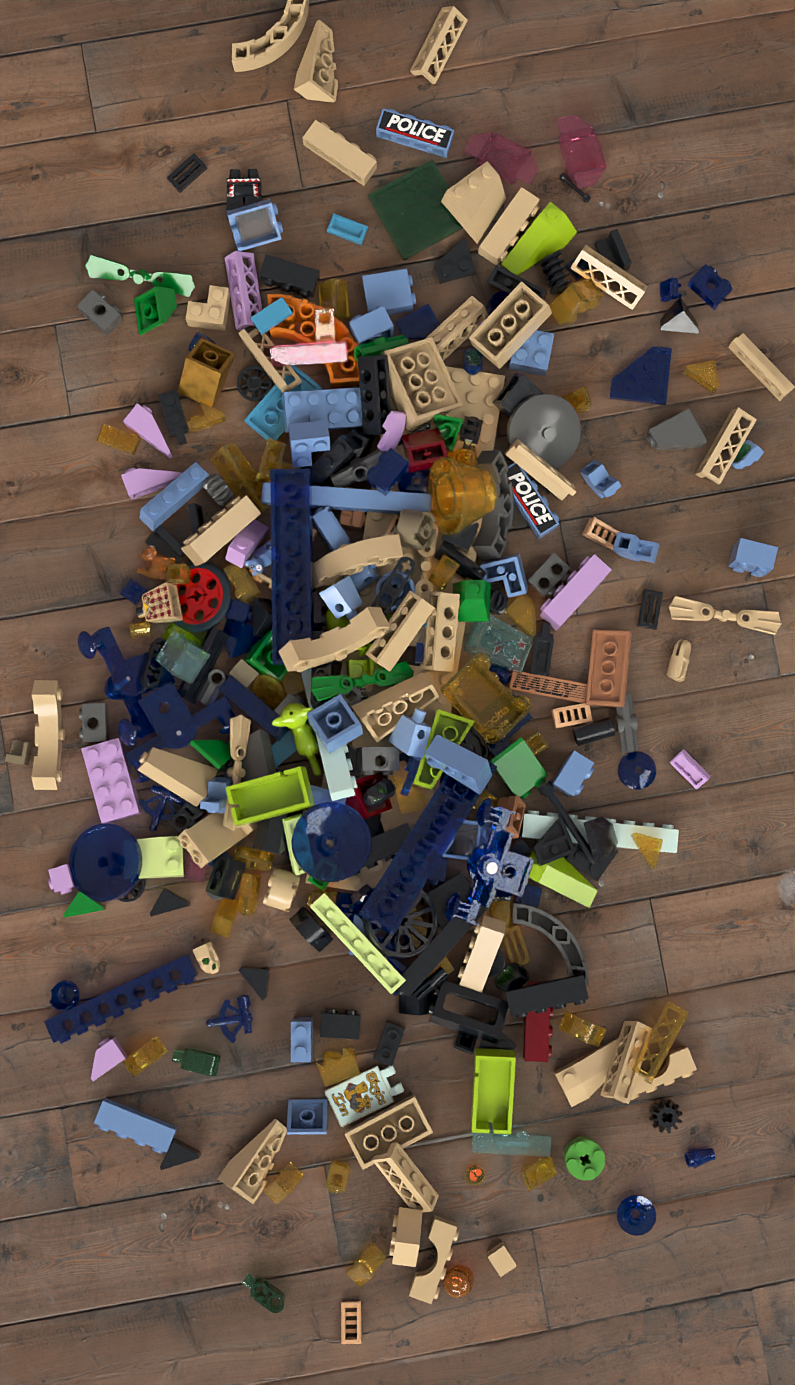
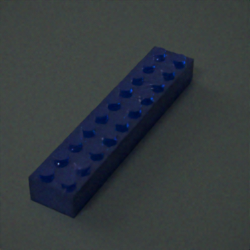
[270,468,314,665]
[359,746,497,936]

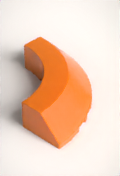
[267,294,360,389]

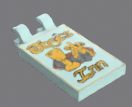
[324,1065,404,1127]

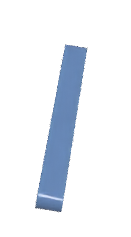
[261,483,432,514]

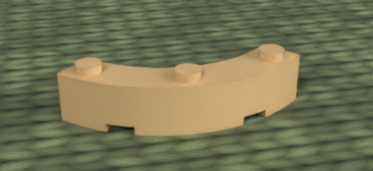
[232,0,309,72]
[309,533,403,592]
[278,607,390,672]
[31,680,65,790]

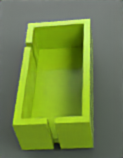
[225,766,315,826]
[470,1048,516,1134]

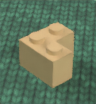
[186,285,231,331]
[389,1207,423,1267]

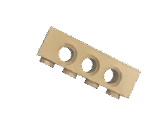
[423,592,460,672]

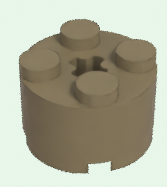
[394,509,436,551]

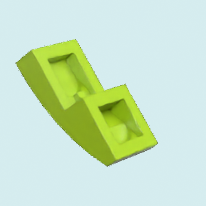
[346,659,384,679]

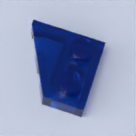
[395,303,440,339]

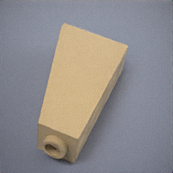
[138,747,218,807]

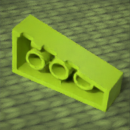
[413,709,475,790]

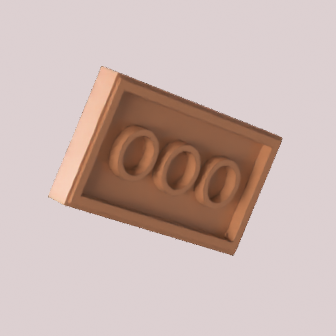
[586,629,632,707]

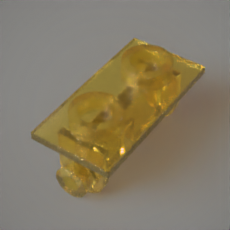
[234,846,275,872]

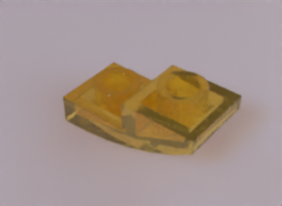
[97,424,141,455]

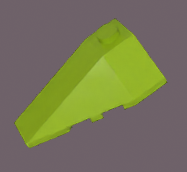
[501,202,577,276]
[520,839,598,908]

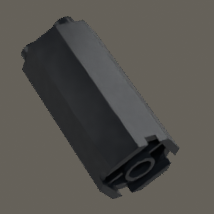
[252,769,302,856]

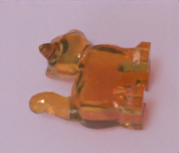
[137,546,176,581]

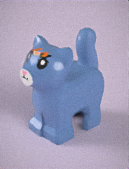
[244,541,282,576]

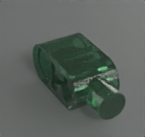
[172,1048,221,1076]
[242,1273,286,1313]

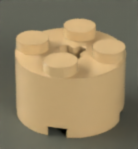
[263,868,301,912]

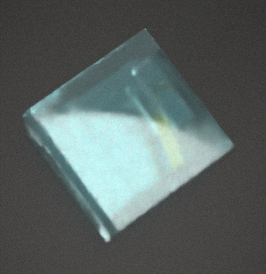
[156,630,210,684]

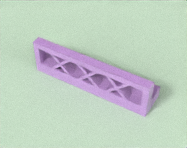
[225,251,262,330]

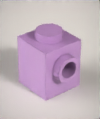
[48,864,77,895]

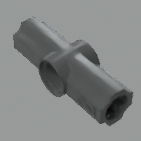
[330,449,388,488]
[615,694,639,753]

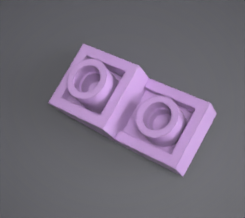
[377,411,406,452]

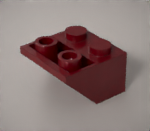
[401,428,449,473]

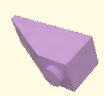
[123,404,173,459]
[121,468,182,500]
[225,519,270,568]

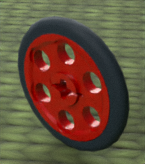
[169,562,232,633]

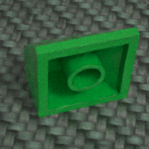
[134,286,177,335]
[453,580,491,622]
[243,629,288,684]
[190,740,233,771]

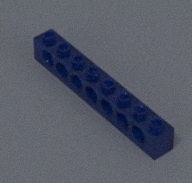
[44,954,199,1044]

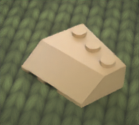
[441,161,506,244]

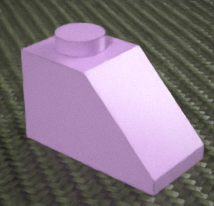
[91,1037,128,1081]

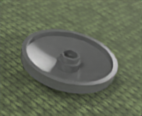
[507,394,581,469]

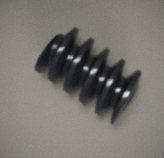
[540,252,574,295]

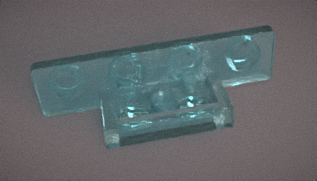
[472,1132,551,1157]

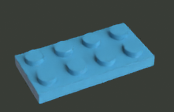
[244,364,322,446]

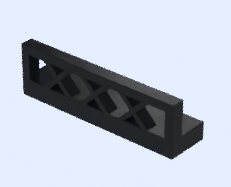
[176,627,229,704]

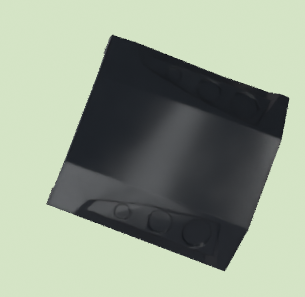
[583,817,618,861]

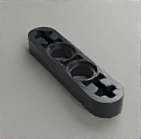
[371,557,416,617]

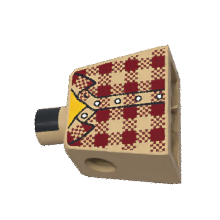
[136,582,183,623]

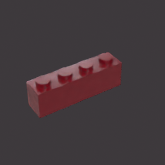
[523,980,553,1062]

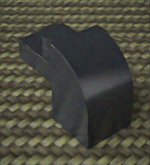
[289,906,334,952]

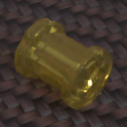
[129,620,152,639]

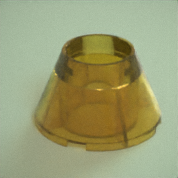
[428,457,497,535]

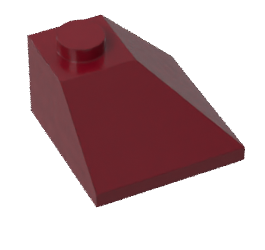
[345,772,393,824]

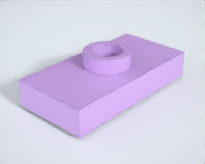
[669,749,711,790]

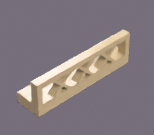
[410,6,468,84]
[571,245,648,310]
[425,296,489,361]
[238,328,302,393]
[728,333,795,401]
[695,407,757,485]
[505,438,576,501]
[601,1021,652,1104]
[372,1142,439,1213]

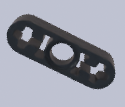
[140,638,170,690]

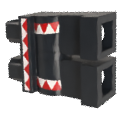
[226,169,263,221]

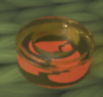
[465,1164,485,1186]

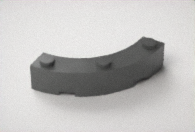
[473,450,514,560]
[512,902,589,986]

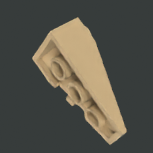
[294,20,338,103]
[217,1119,287,1204]

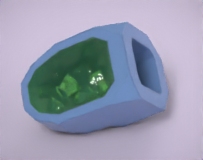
[732,440,764,469]

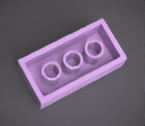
[540,554,612,631]
[81,738,142,824]

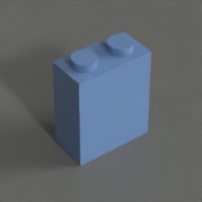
[362,269,416,315]
[291,1017,313,1062]

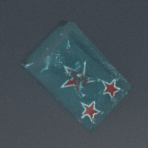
[464,615,534,674]

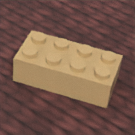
[469,281,552,369]
[181,495,261,566]
[345,1094,433,1170]

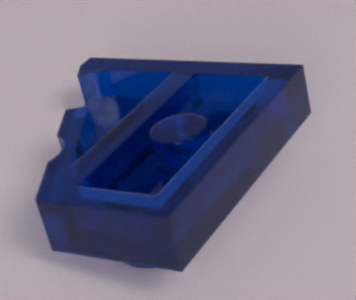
[400,756,421,797]

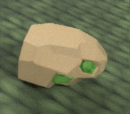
[193,941,220,974]

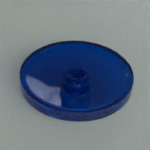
[291,802,371,882]
[69,823,142,902]

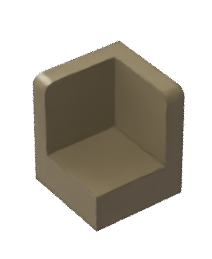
[229,659,260,688]
[5,740,32,766]

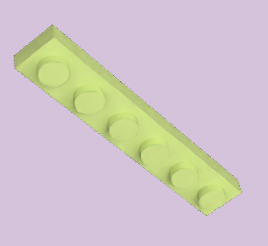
[310,893,406,994]

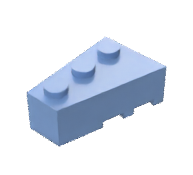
[425,735,492,795]

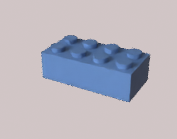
[282,388,363,433]

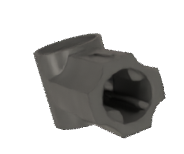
[197,669,228,708]

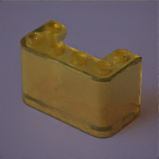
[440,651,533,744]

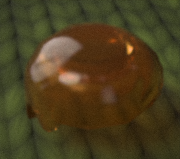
[443,1265,475,1299]

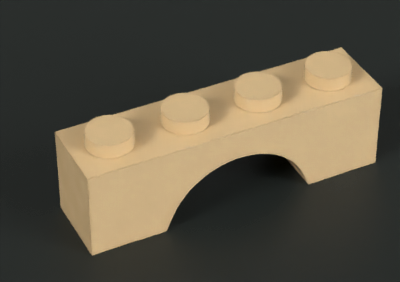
[630,1045,697,1100]
[409,1215,459,1304]

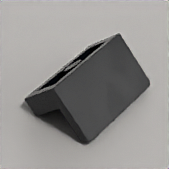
[595,229,632,271]
[146,525,186,569]
[206,855,246,900]

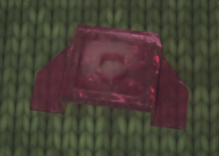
[556,115,607,189]
[464,132,539,185]

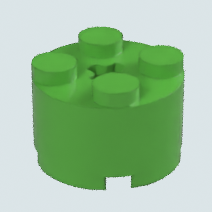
[563,1136,605,1180]

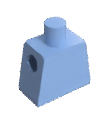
[319,576,362,624]
[389,708,431,758]

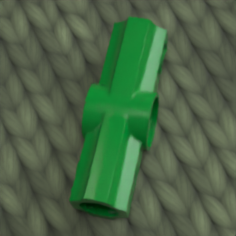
[354,335,409,361]

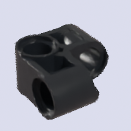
[172,801,206,834]

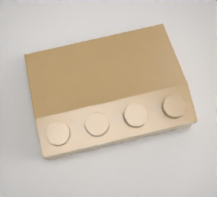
[381,337,463,429]

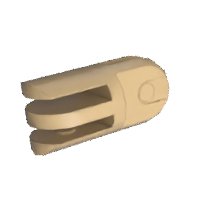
[667,639,691,682]

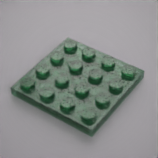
[368,160,463,261]

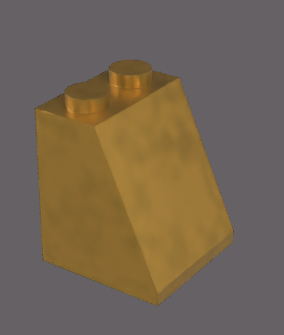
[177,338,235,408]

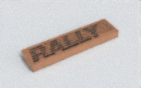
[509,670,587,703]

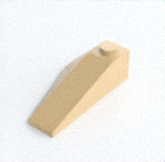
[553,1038,624,1107]

